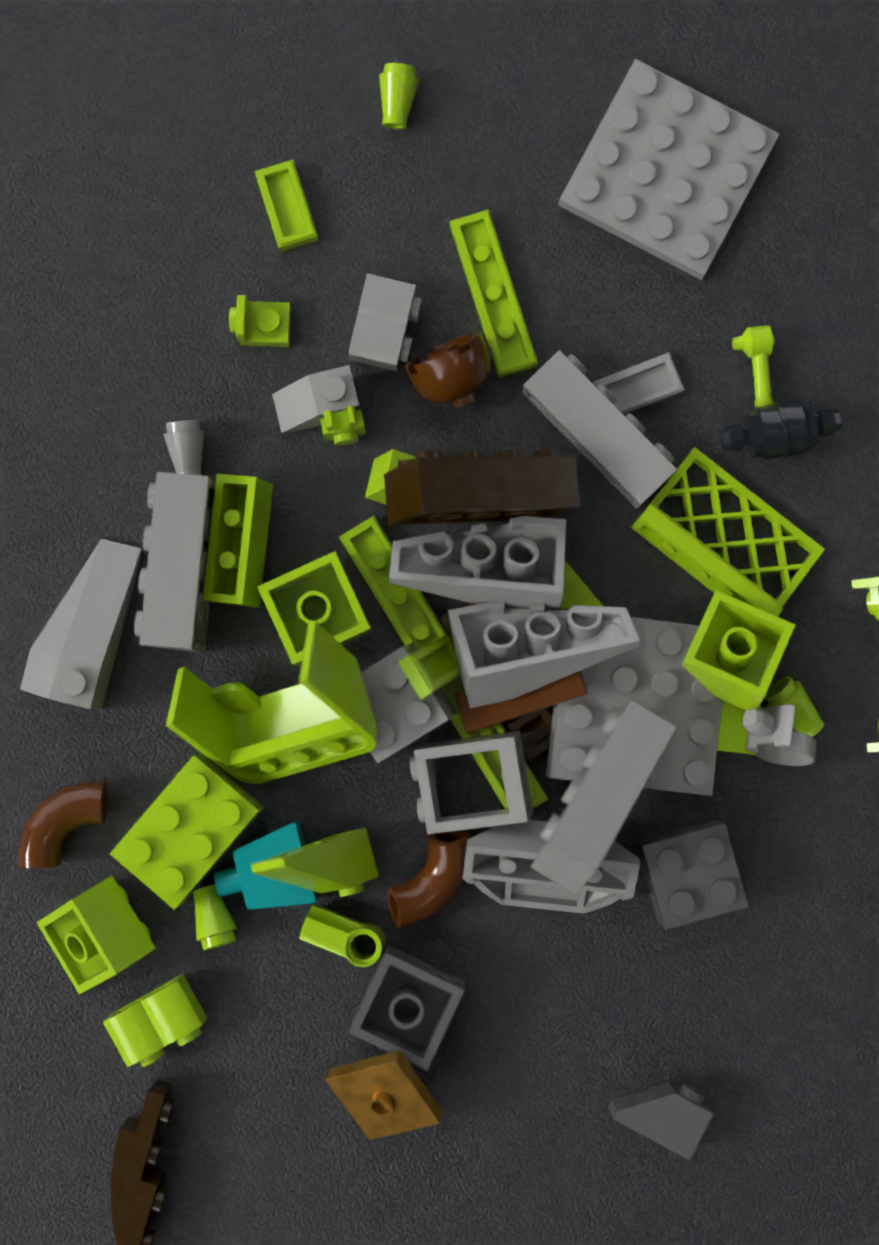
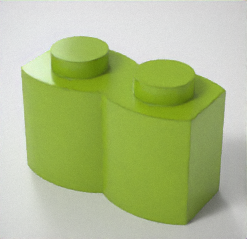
[103,974,207,1067]

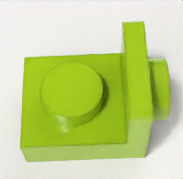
[229,295,291,347]

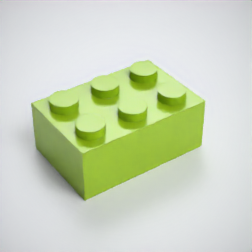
[110,753,265,910]

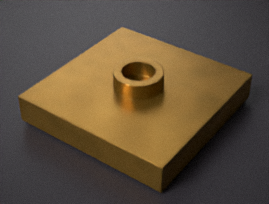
[325,1050,444,1140]

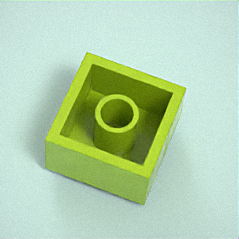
[257,551,373,666]

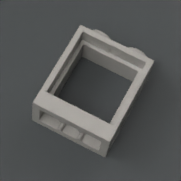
[410,731,533,834]

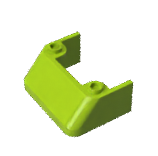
[166,621,378,784]

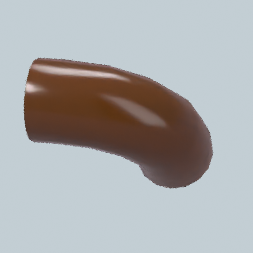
[18,782,109,868]
[387,830,470,928]

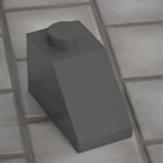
[608,1082,713,1161]

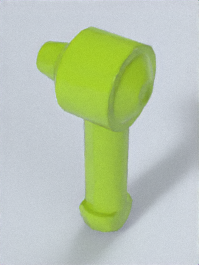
[732,325,775,409]

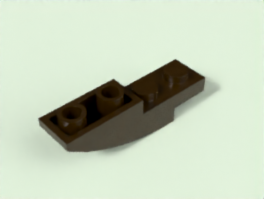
[110,1080,175,1245]

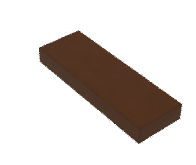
[454,671,589,734]

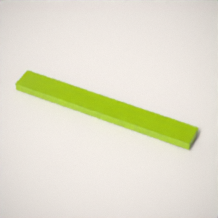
[339,516,548,809]

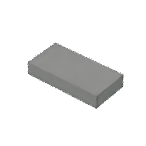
[593,352,685,415]

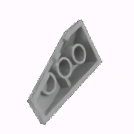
[389,516,566,610]
[20,539,143,709]

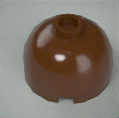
[405,331,490,408]

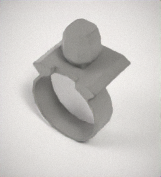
[742,705,817,766]

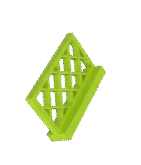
[630,447,825,617]

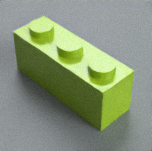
[202,474,274,608]

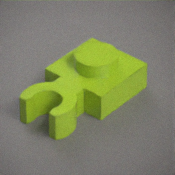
[320,405,366,446]

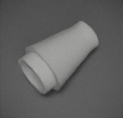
[163,420,204,476]

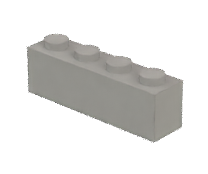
[522,350,677,509]

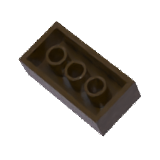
[384,449,580,525]

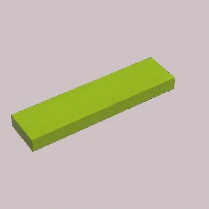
[450,209,538,379]

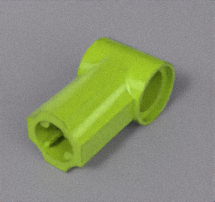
[299,903,386,967]

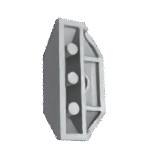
[463,820,640,914]

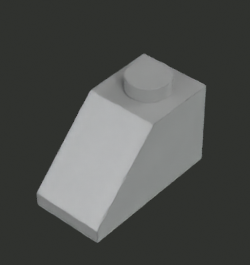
[272,365,360,435]

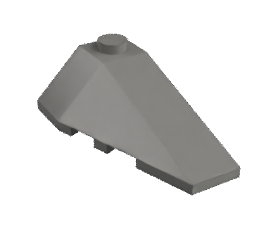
[448,602,640,708]

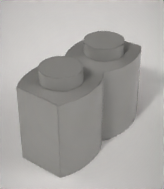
[348,273,422,371]

